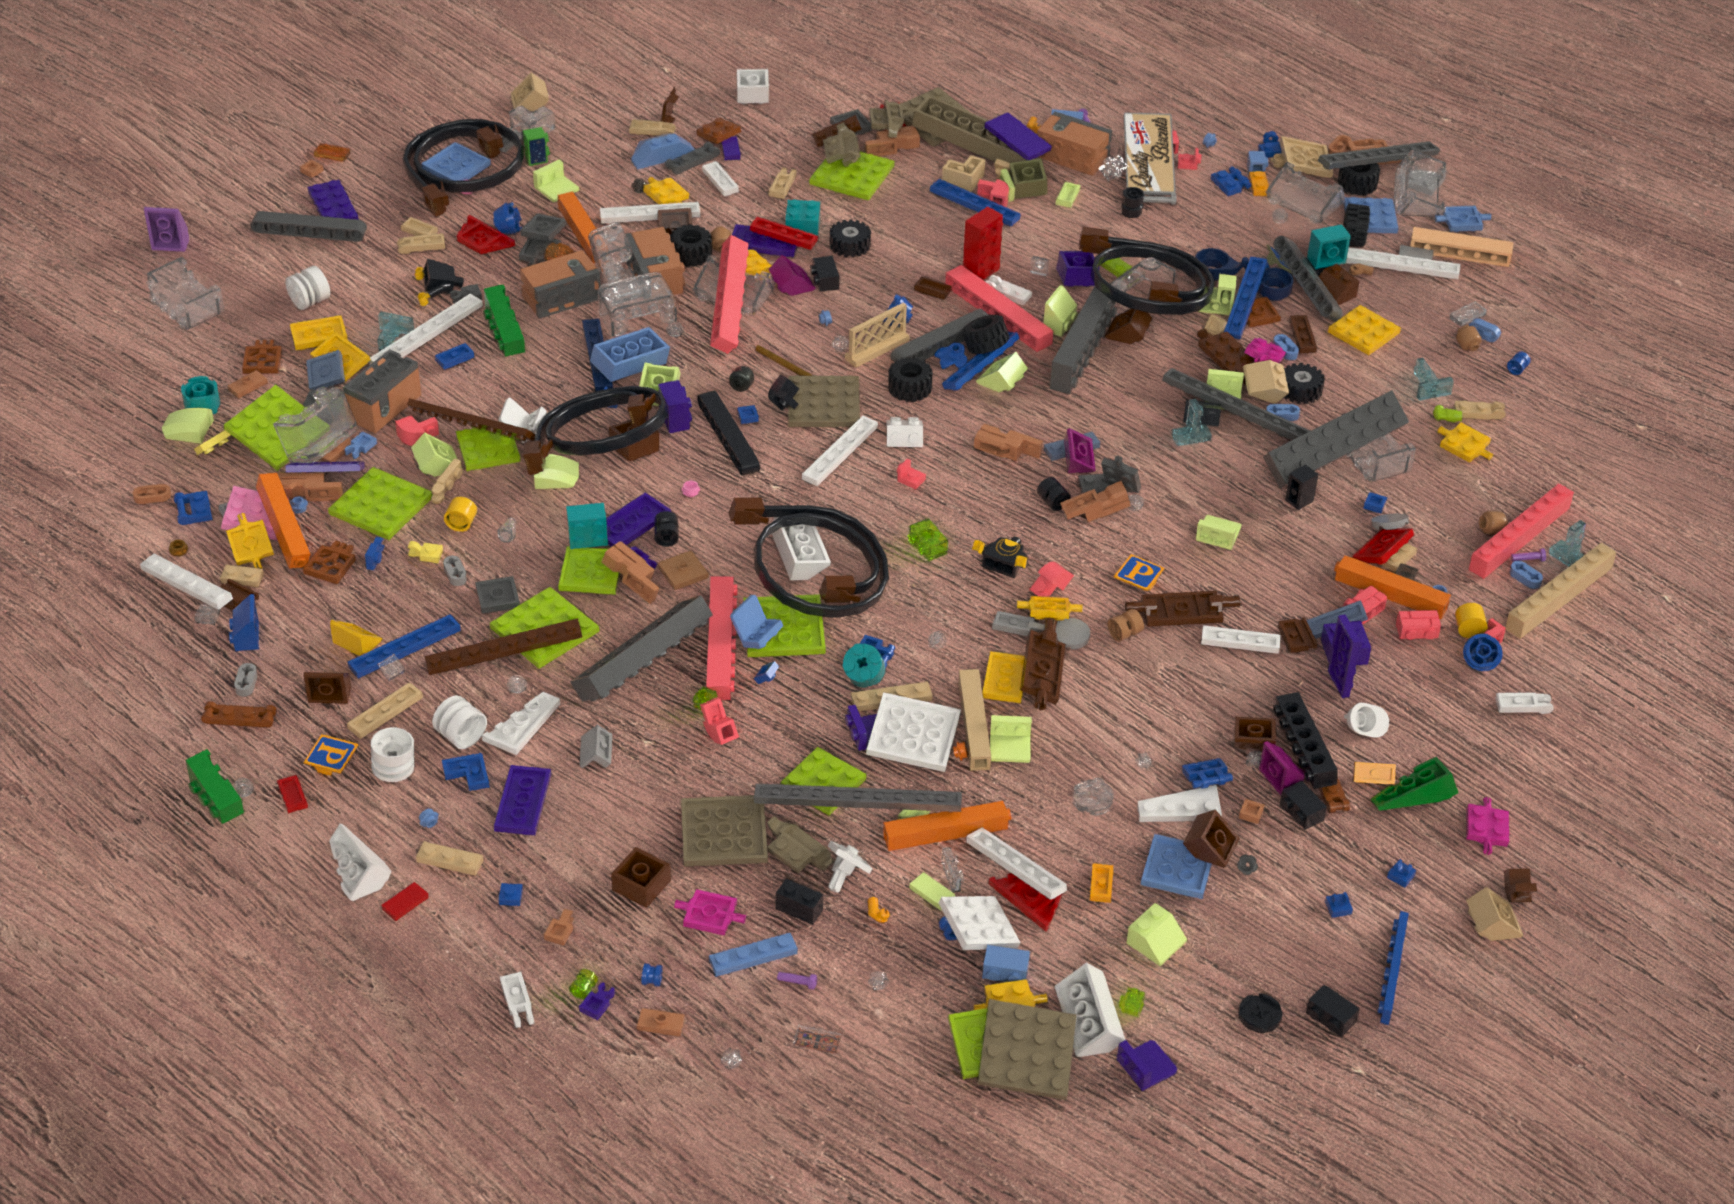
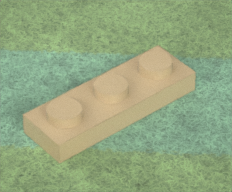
[416,841,483,876]

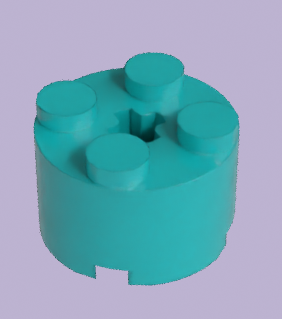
[181,376,220,414]
[843,643,885,688]

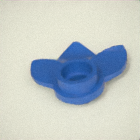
[934,343,967,369]

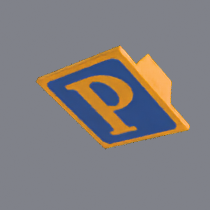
[1114,554,1165,591]
[303,734,359,776]

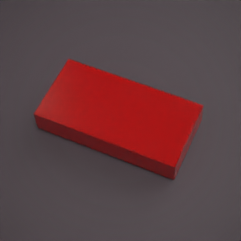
[277,775,308,814]
[381,882,429,921]

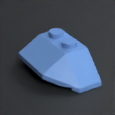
[631,133,695,170]

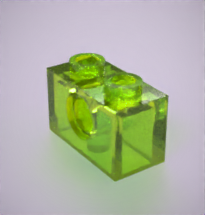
[908,518,948,561]

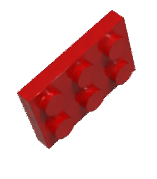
[1352,528,1415,565]

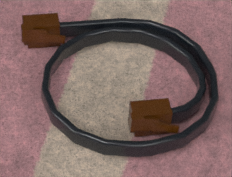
[403,119,524,217]
[1079,226,1215,315]
[523,386,668,475]
[728,497,889,618]

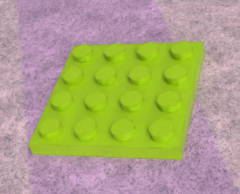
[809,152,895,201]
[224,385,329,471]
[328,467,433,540]
[490,587,599,669]
[743,594,826,657]

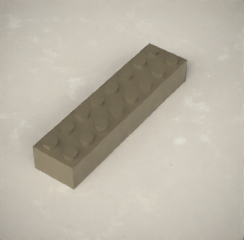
[912,95,1039,163]

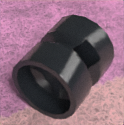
[1121,187,1144,218]
[1037,477,1071,511]
[654,511,679,547]

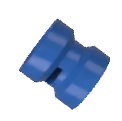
[1507,351,1531,375]

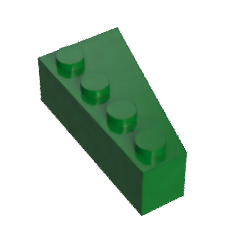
[483,284,525,357]

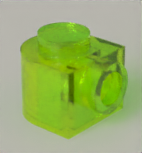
[693,686,718,710]
[1118,987,1145,1018]

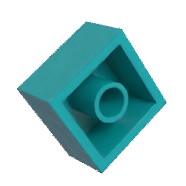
[785,199,821,236]
[1307,224,1351,269]
[566,502,608,549]

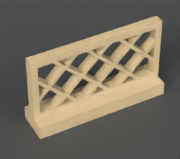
[845,303,910,368]

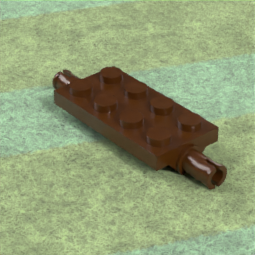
[1197,329,1255,386]
[1125,590,1241,627]
[1020,618,1066,710]

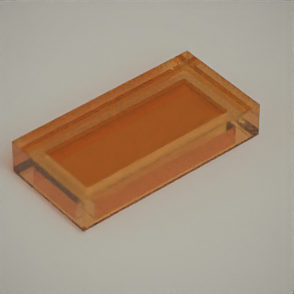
[314,143,350,162]

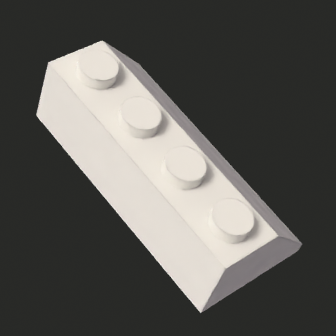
[772,517,831,580]
[1055,962,1125,1057]

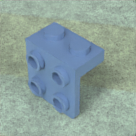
[730,595,783,649]

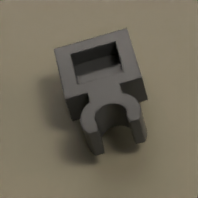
[450,284,482,304]

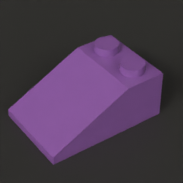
[144,207,189,252]

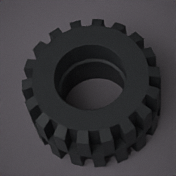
[1337,163,1380,196]
[1343,203,1370,247]
[670,224,712,267]
[962,315,1010,354]
[888,357,933,402]

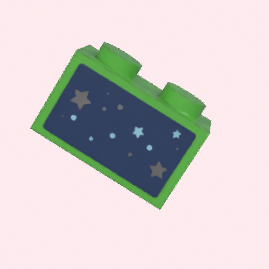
[523,127,550,166]

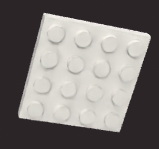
[866,692,961,772]

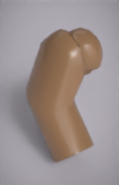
[1349,263,1374,276]

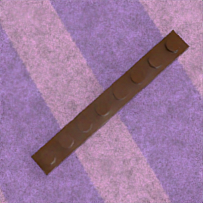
[407,398,535,442]
[425,618,583,676]

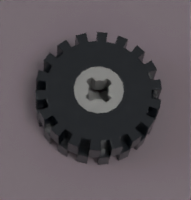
[829,219,871,258]
[1284,363,1325,404]

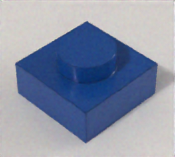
[737,405,759,424]
[1363,492,1387,514]
[754,661,779,684]
[498,883,523,906]

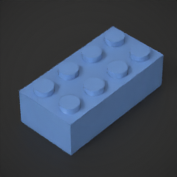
[590,327,670,382]

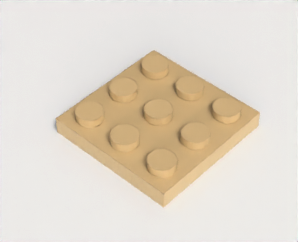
[1279,136,1333,178]

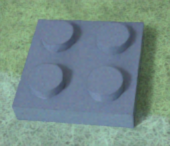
[306,350,345,391]

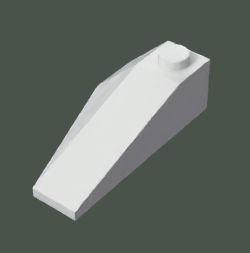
[329,824,392,901]

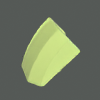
[639,363,681,406]
[162,408,214,444]
[534,454,579,489]

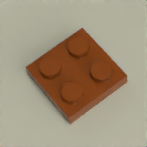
[696,118,741,144]

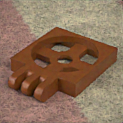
[242,340,282,374]
[303,540,356,584]

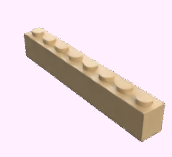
[1505,543,1617,639]

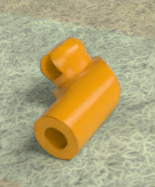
[1026,116,1041,134]
[868,897,890,923]

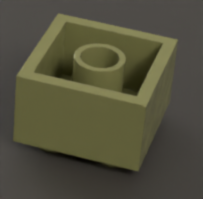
[1009,158,1047,199]

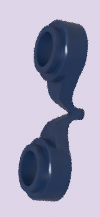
[1195,248,1294,301]

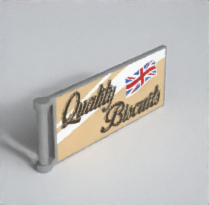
[1124,113,1176,205]

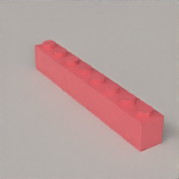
[710,235,749,354]
[945,265,1053,352]
[1469,483,1574,579]
[706,576,737,700]

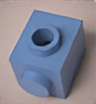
[1247,151,1268,174]

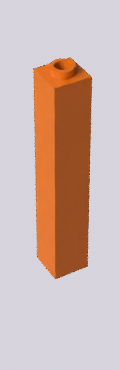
[557,191,608,264]
[256,473,310,569]
[1334,555,1451,620]
[883,801,1011,851]

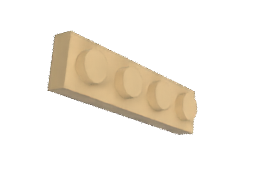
[347,682,423,739]
[851,682,933,712]

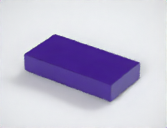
[721,136,741,161]

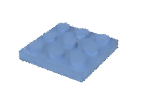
[421,142,491,181]
[1343,197,1398,233]
[1141,834,1212,899]

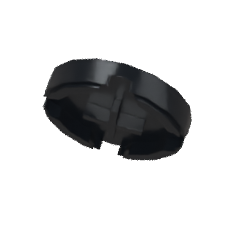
[1238,994,1283,1033]

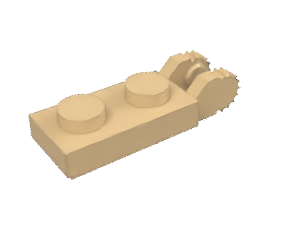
[629,119,676,136]
[769,167,796,199]
[397,233,445,254]
[1454,401,1506,420]
[431,458,463,504]

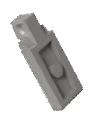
[992,611,1045,636]

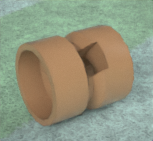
[1107,609,1144,642]

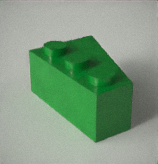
[185,749,244,824]

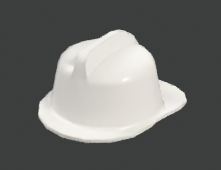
[1344,703,1389,737]

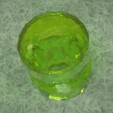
[569,969,598,1000]

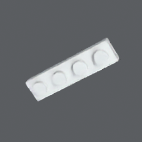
[1201,625,1280,654]

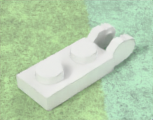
[985,275,1032,305]
[1495,693,1554,714]
[500,972,534,1028]

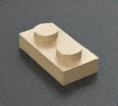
[1382,543,1417,573]
[220,565,264,587]

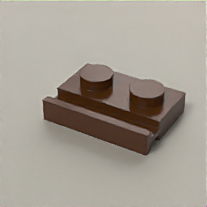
[220,579,259,611]
[1277,617,1318,653]

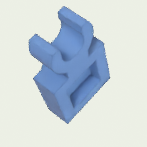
[345,431,377,459]

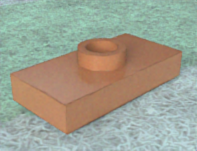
[227,370,268,399]
[316,435,351,462]
[637,1008,685,1037]

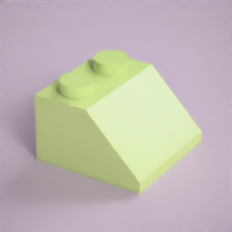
[1044,285,1078,337]
[976,352,1028,392]
[411,432,462,477]
[1126,903,1187,966]

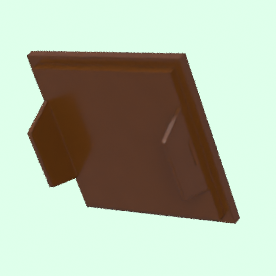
[660,87,679,123]

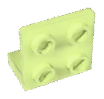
[533,160,579,202]
[1205,369,1244,410]
[1196,515,1242,550]
[990,715,1032,763]

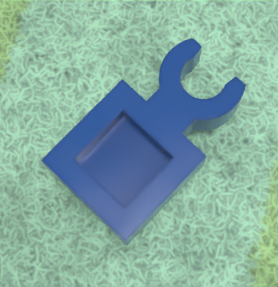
[365,537,385,570]

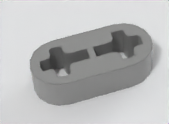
[443,555,467,586]
[234,663,257,697]

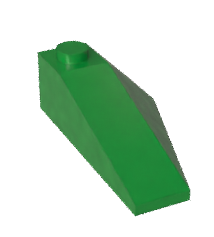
[1371,757,1459,811]

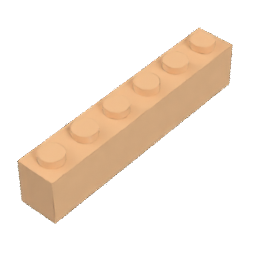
[1410,227,1513,267]

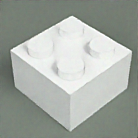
[737,69,769,104]

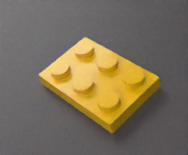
[290,315,348,350]
[310,332,371,382]
[982,651,1025,703]

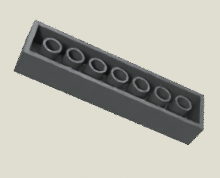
[1050,286,1117,394]
[1263,390,1409,489]
[570,595,713,702]

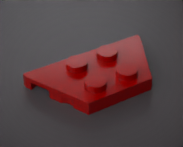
[457,215,515,255]
[988,873,1062,932]

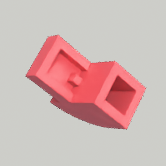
[977,179,1009,207]
[395,415,439,446]
[1029,561,1074,597]
[700,697,739,745]

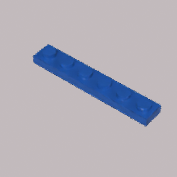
[930,179,1021,227]
[1224,257,1267,339]
[942,332,1019,391]
[348,614,461,678]
[1378,911,1409,1025]

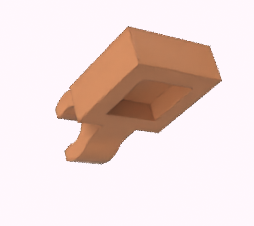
[544,909,574,946]

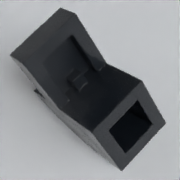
[768,375,799,411]

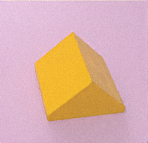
[330,620,382,656]

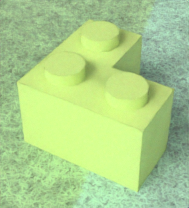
[1198,274,1237,315]

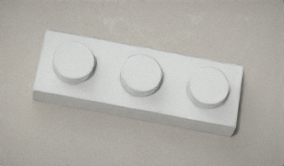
[702,161,739,196]

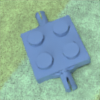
[1435,206,1491,232]

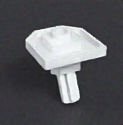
[828,841,873,893]

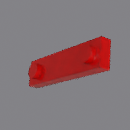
[750,217,818,250]

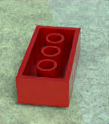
[963,207,1003,280]

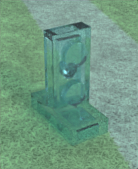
[377,311,414,351]
[1414,358,1454,401]
[1171,399,1212,446]
[1548,520,1586,567]

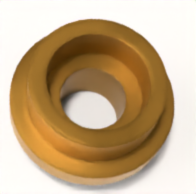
[169,539,188,557]

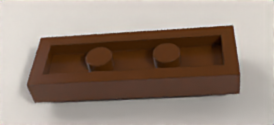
[812,115,862,148]
[1289,315,1317,353]

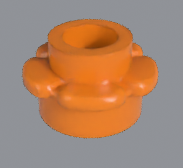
[953,741,968,761]

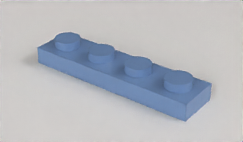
[709,933,798,977]

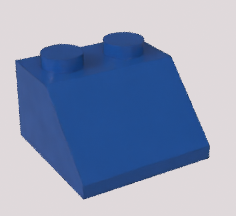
[229,594,259,651]

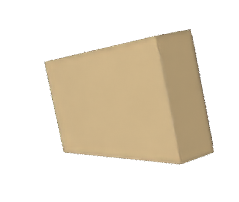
[401,217,438,236]

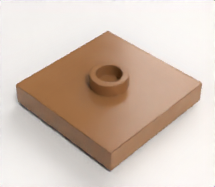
[658,550,709,590]

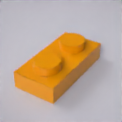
[1248,171,1270,196]
[1353,762,1396,785]
[1090,863,1113,903]

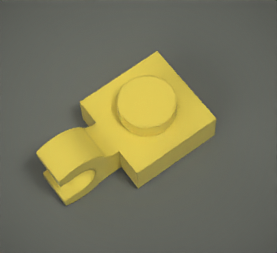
[408,541,443,563]

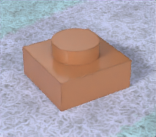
[300,159,324,178]
[1239,799,1265,824]

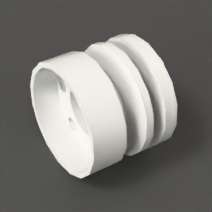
[285,265,330,310]
[432,695,487,749]
[371,728,414,782]

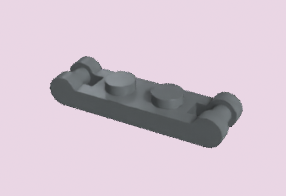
[664,141,720,175]

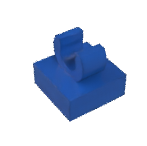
[1387,859,1416,888]
[1325,892,1353,918]

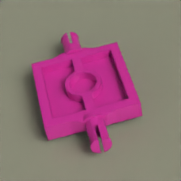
[1244,338,1286,363]
[1466,797,1509,855]
[674,889,746,935]

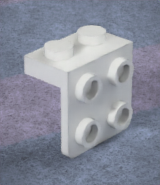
[499,398,546,443]
[886,417,923,447]

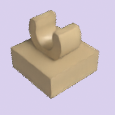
[994,159,1010,180]
[1204,315,1227,335]

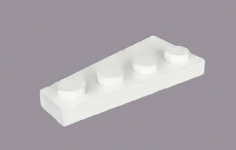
[482,692,560,755]
[1137,785,1222,822]

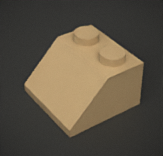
[510,73,549,112]
[1243,360,1289,404]
[1466,887,1523,941]

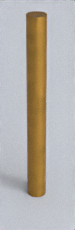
[755,345,812,376]

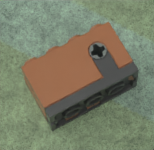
[1037,111,1112,176]
[624,227,685,301]
[520,250,601,319]
[343,349,421,433]

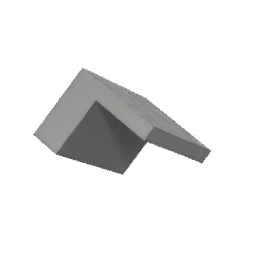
[580,725,612,768]

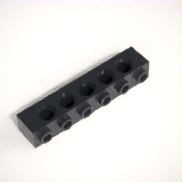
[1273,692,1338,789]

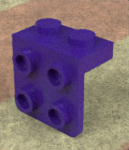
[845,705,877,751]
[1116,1040,1177,1091]

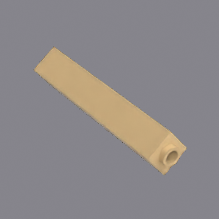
[959,669,991,771]

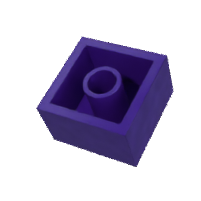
[1056,251,1100,287]
[658,380,692,434]
[1321,621,1371,665]

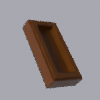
[914,276,952,300]

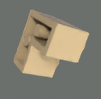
[942,155,985,192]

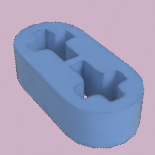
[1469,318,1501,342]
[1273,334,1299,361]
[1266,404,1300,421]
[1509,561,1543,589]

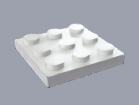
[938,896,1021,950]

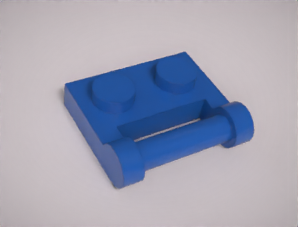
[173,490,213,525]

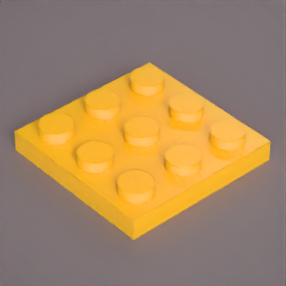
[1328,305,1401,355]

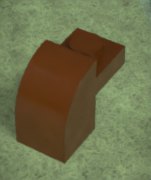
[1504,869,1537,902]

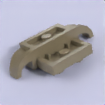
[869,100,904,137]
[823,123,861,167]
[767,816,834,873]

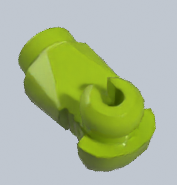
[1433,405,1462,423]

